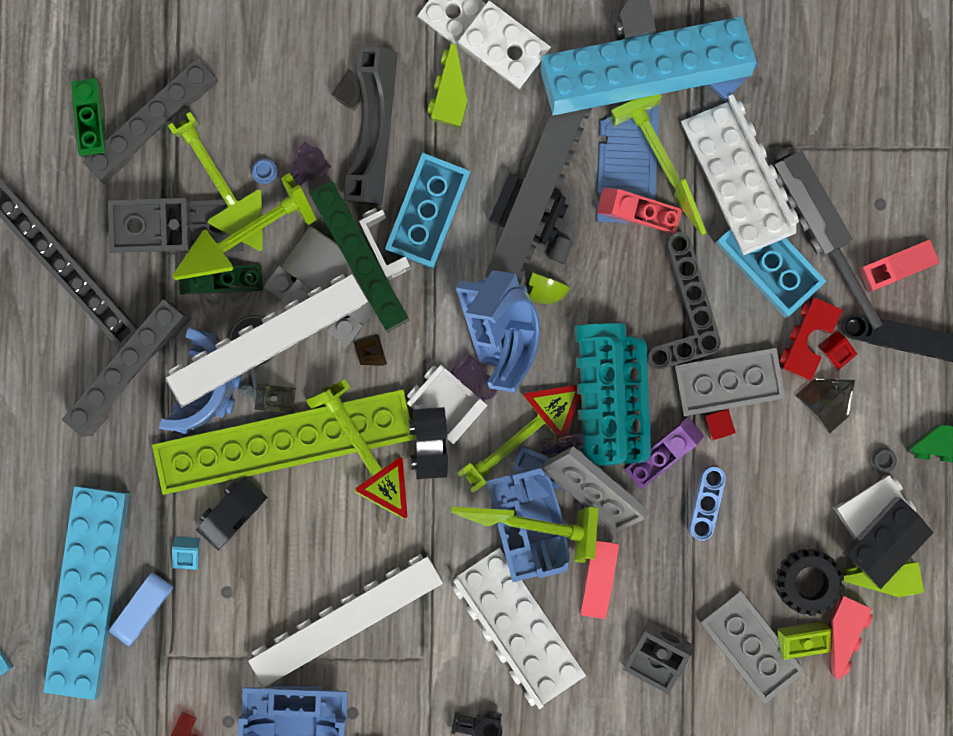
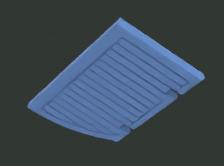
[596,105,659,223]

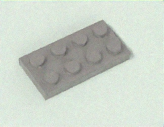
[674,348,785,416]
[541,446,650,533]
[700,590,805,704]

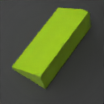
[778,622,832,660]

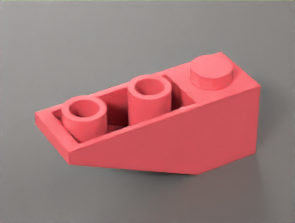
[597,188,682,234]
[858,239,940,292]
[829,594,873,680]

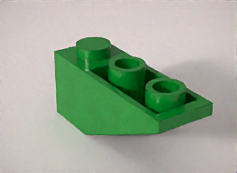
[71,78,105,156]

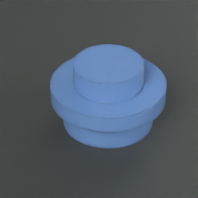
[252,159,278,185]

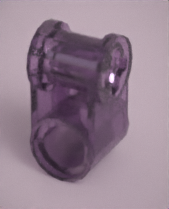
[450,353,497,400]

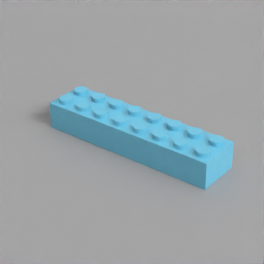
[540,16,756,115]
[43,485,130,700]

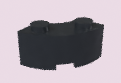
[408,407,448,479]
[196,476,268,551]

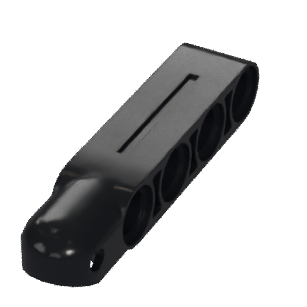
[841,314,953,362]

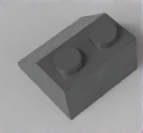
[613,0,656,40]

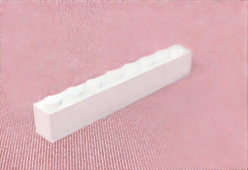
[166,274,368,408]
[248,554,443,688]

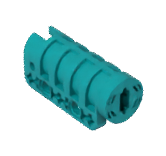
[574,323,651,465]

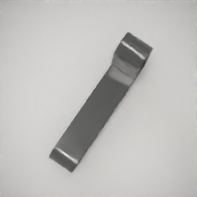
[647,232,721,369]

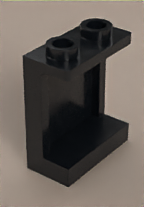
[489,173,569,246]

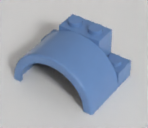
[159,327,242,434]

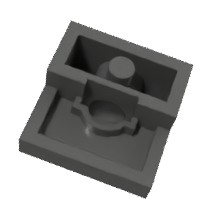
[623,621,694,695]

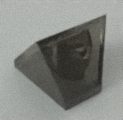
[795,378,855,434]

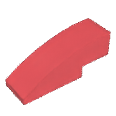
[580,540,619,619]

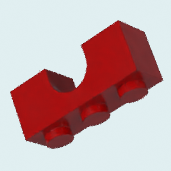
[779,297,842,381]

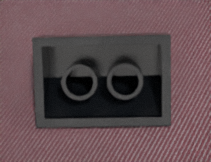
[842,497,934,589]

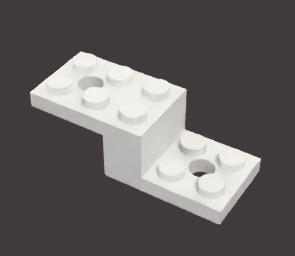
[417,0,551,90]

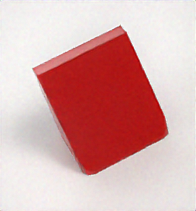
[818,331,857,371]
[704,409,736,441]

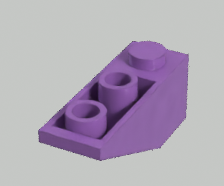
[625,417,704,489]

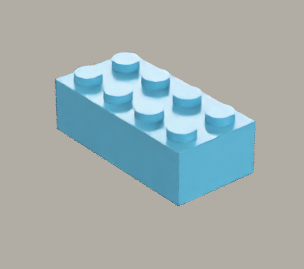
[385,153,471,270]
[715,229,826,318]

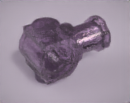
[279,142,332,187]

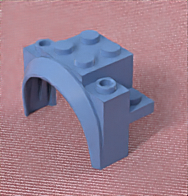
[456,270,540,393]
[487,467,570,582]
[238,684,348,736]

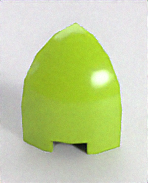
[527,273,570,305]

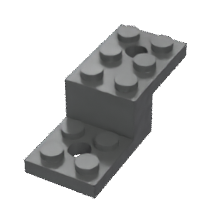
[108,198,244,254]

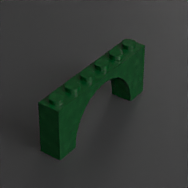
[309,181,410,333]

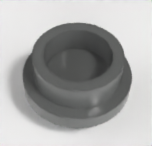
[870,448,897,473]

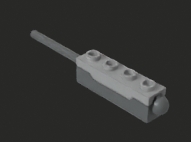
[773,148,883,329]

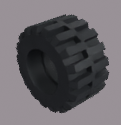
[775,549,844,616]

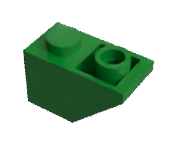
[907,425,953,463]

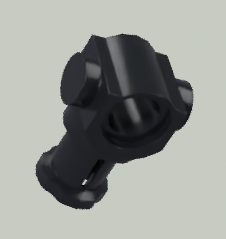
[451,711,503,736]

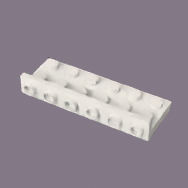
[681,94,799,255]
[452,547,586,709]

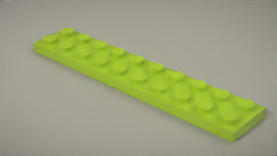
[152,389,414,495]

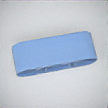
[688,466,726,541]
[109,572,173,647]

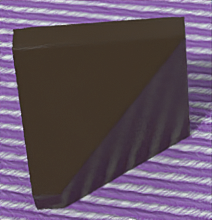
[354,335,387,366]

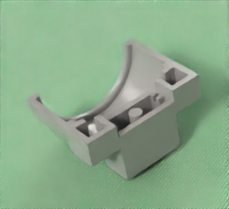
[264,226,392,347]

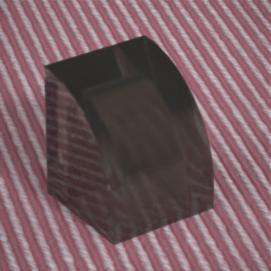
[331,69,361,112]

